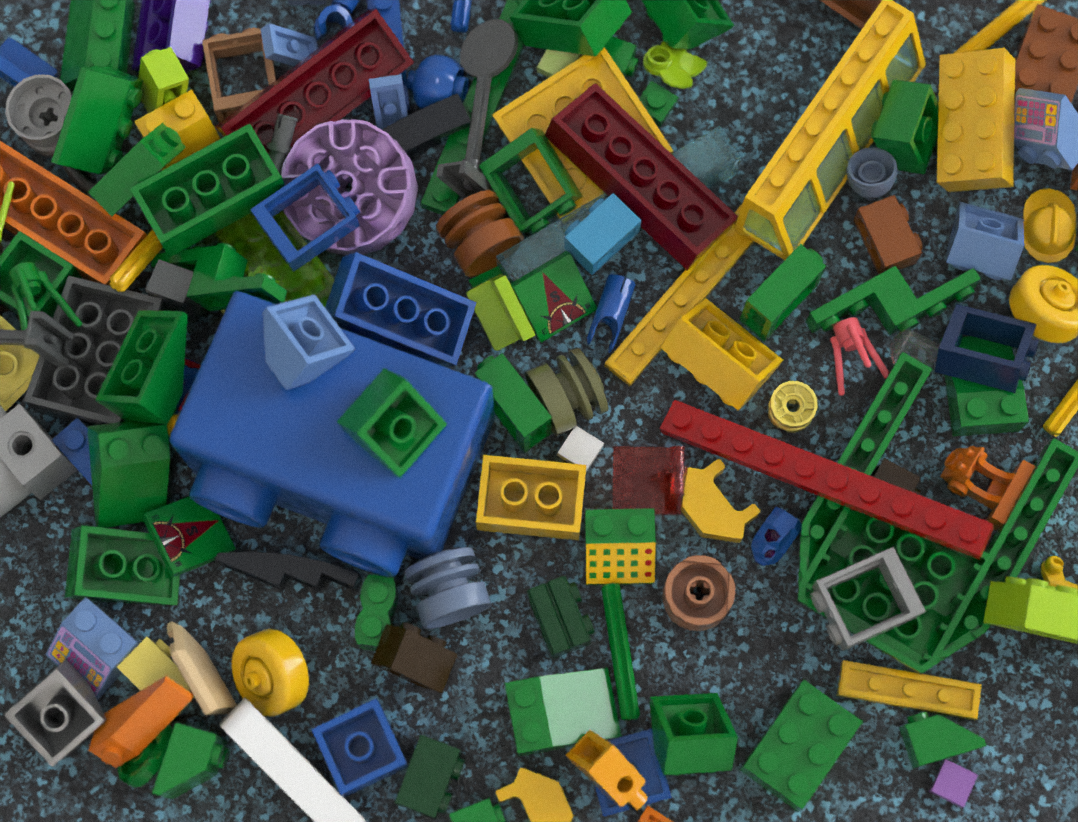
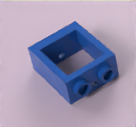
[250,163,360,272]

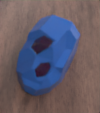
[751,507,801,566]

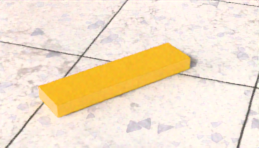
[837,660,982,720]

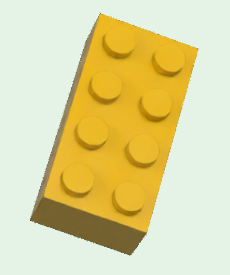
[937,48,1015,192]

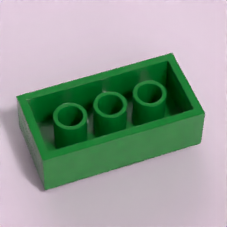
[130,123,285,258]

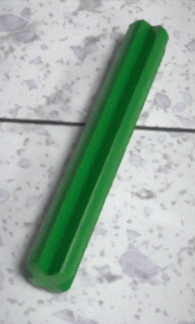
[601,583,640,721]

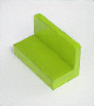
[466,274,535,351]

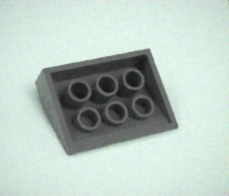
[24,276,164,425]

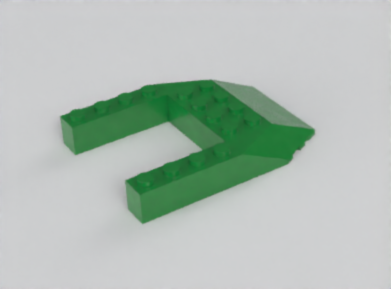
[797,352,1078,674]

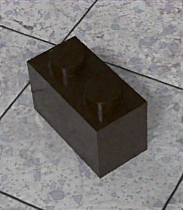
[370,622,458,693]

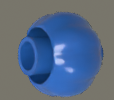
[407,55,469,109]

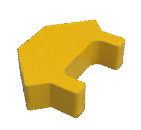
[681,459,760,543]
[496,768,573,822]

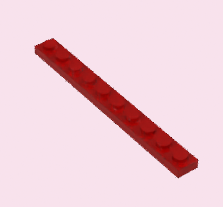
[660,400,994,560]

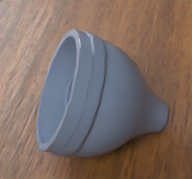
[847,148,898,201]

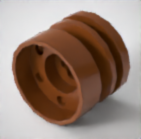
[436,190,524,277]

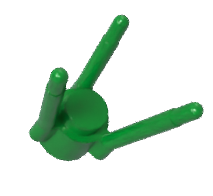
[9,262,82,330]

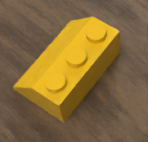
[660,298,783,410]

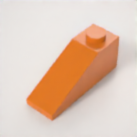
[88,676,193,768]

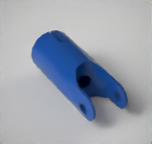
[587,274,636,353]

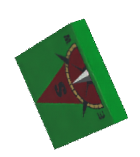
[510,251,597,343]
[142,496,236,578]

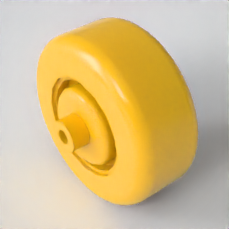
[1009,265,1078,343]
[231,629,309,717]

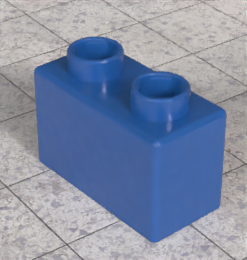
[170,291,495,577]

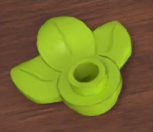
[643,41,707,89]

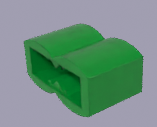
[355,574,399,651]

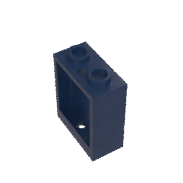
[935,304,1039,393]

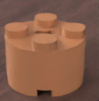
[662,555,735,631]

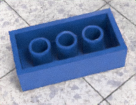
[325,252,477,367]

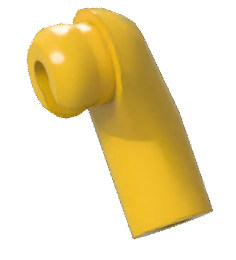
[1040,556,1078,589]

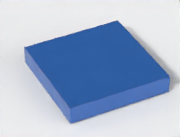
[594,728,672,817]

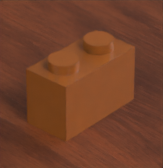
[853,195,923,274]

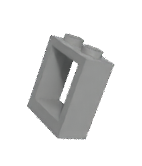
[811,547,926,651]

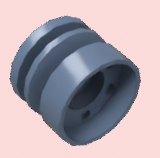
[404,547,492,629]

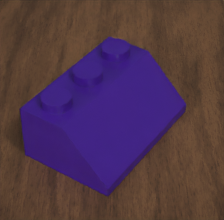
[132,0,211,73]

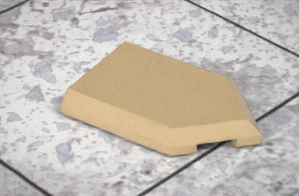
[167,622,237,715]

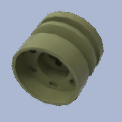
[525,347,609,436]

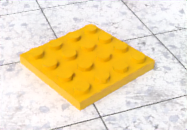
[492,47,674,225]

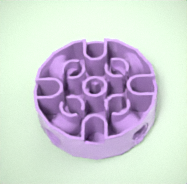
[281,119,418,255]

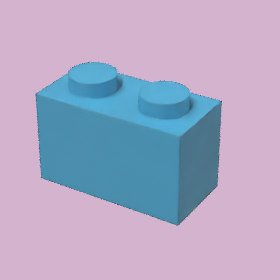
[564,193,642,275]

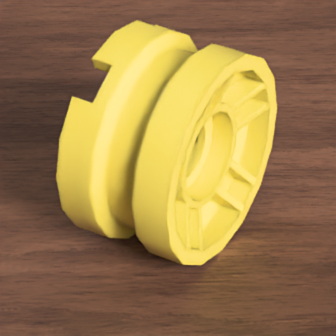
[768,381,818,433]

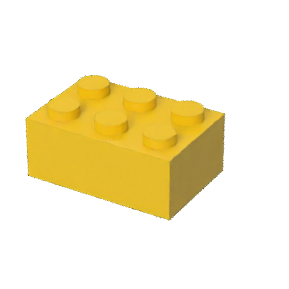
[476,455,586,541]

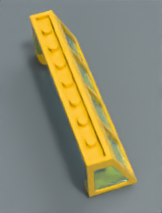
[734,0,926,260]

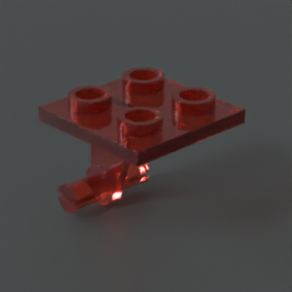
[612,446,688,516]

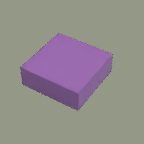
[929,759,978,808]

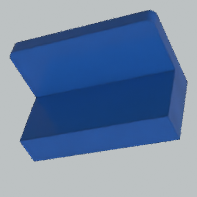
[0,37,59,87]

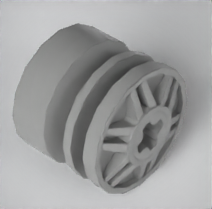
[5,75,73,158]

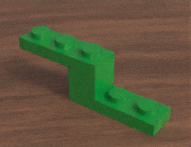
[151,243,287,311]
[805,266,981,335]

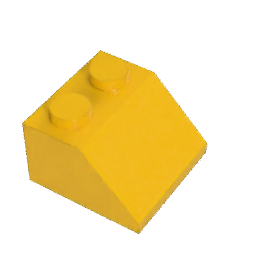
[134,89,220,170]

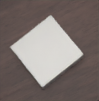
[557,426,604,472]

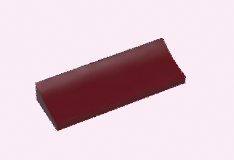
[215,9,414,153]
[545,83,738,271]

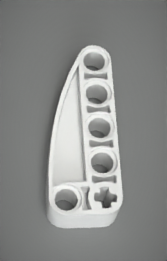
[219,697,367,822]

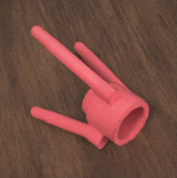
[830,317,890,396]

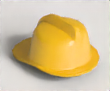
[1023,189,1076,263]

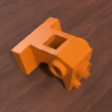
[940,446,1036,531]

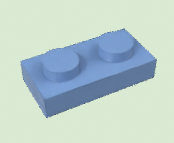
[260,23,318,66]
[369,74,408,130]

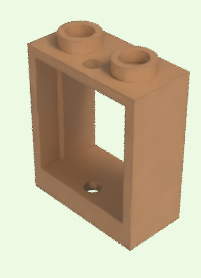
[202,28,277,123]

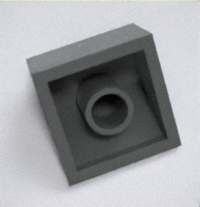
[4,659,107,767]

